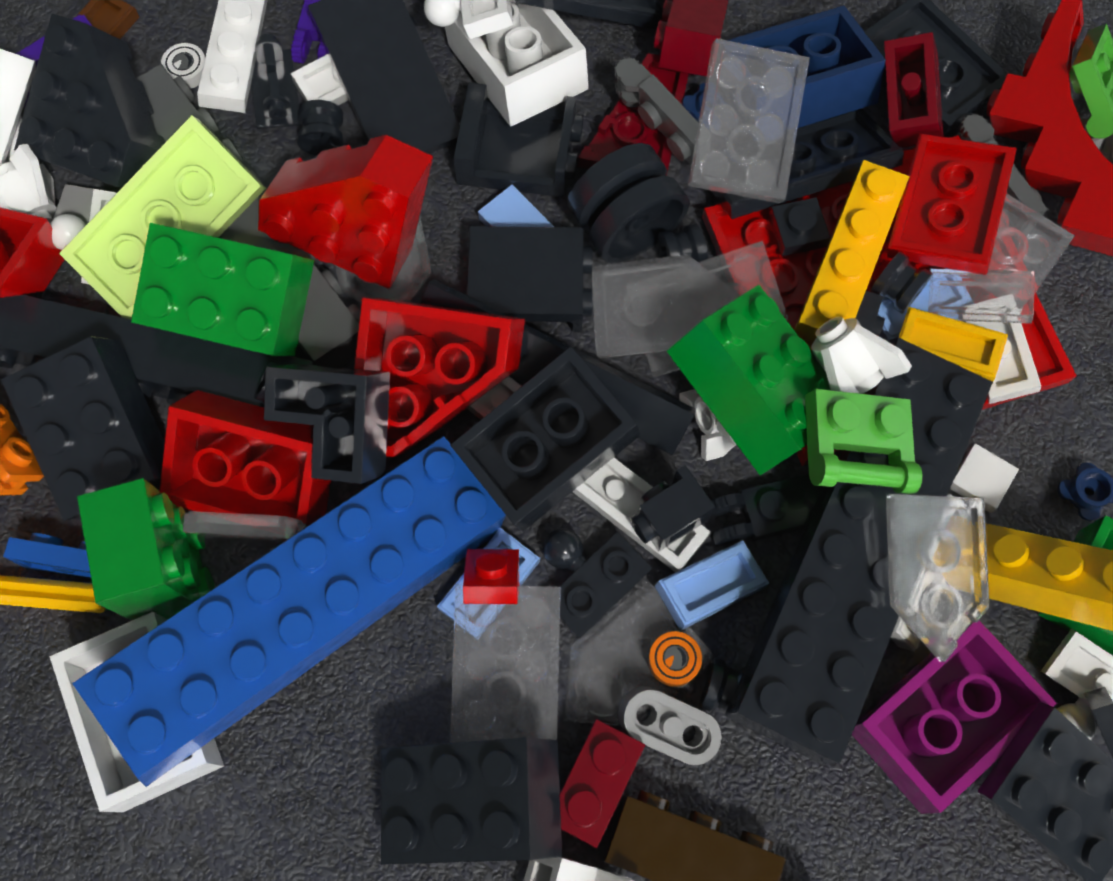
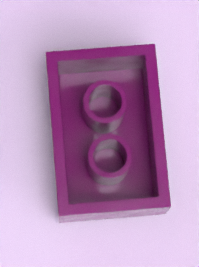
[852,619,1057,814]

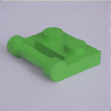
[1070,23,1113,139]
[805,389,923,494]

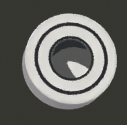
[161,43,205,89]

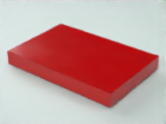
[887,134,1017,275]

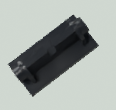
[251,34,301,129]

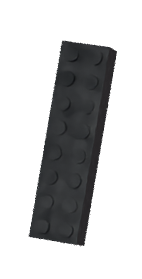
[724,338,993,764]

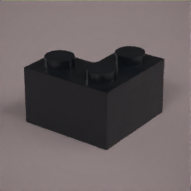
[264,364,390,484]

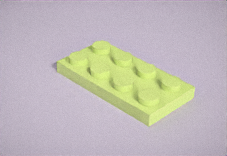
[59,115,266,319]

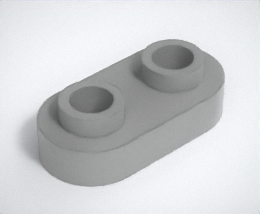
[618,686,722,765]

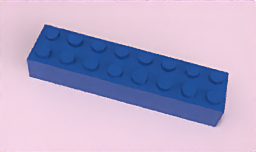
[72,436,506,787]

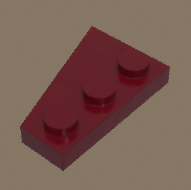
[577,53,689,176]

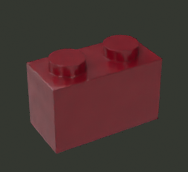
[654,0,728,77]
[884,32,943,148]
[560,719,645,848]

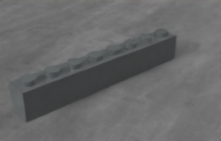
[136,64,361,368]

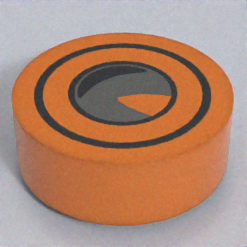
[648,631,702,687]

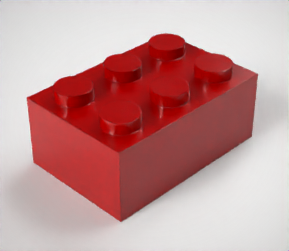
[160,390,331,537]

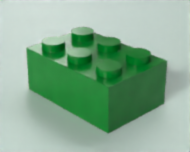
[131,223,315,356]
[667,284,831,475]
[77,478,215,620]

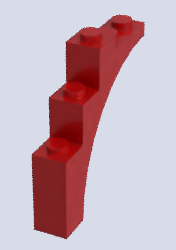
[986,0,1113,256]

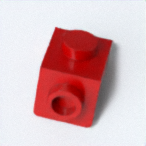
[463,549,519,604]

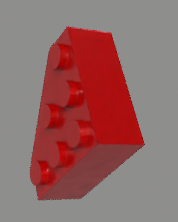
[258,135,433,289]
[354,298,525,457]

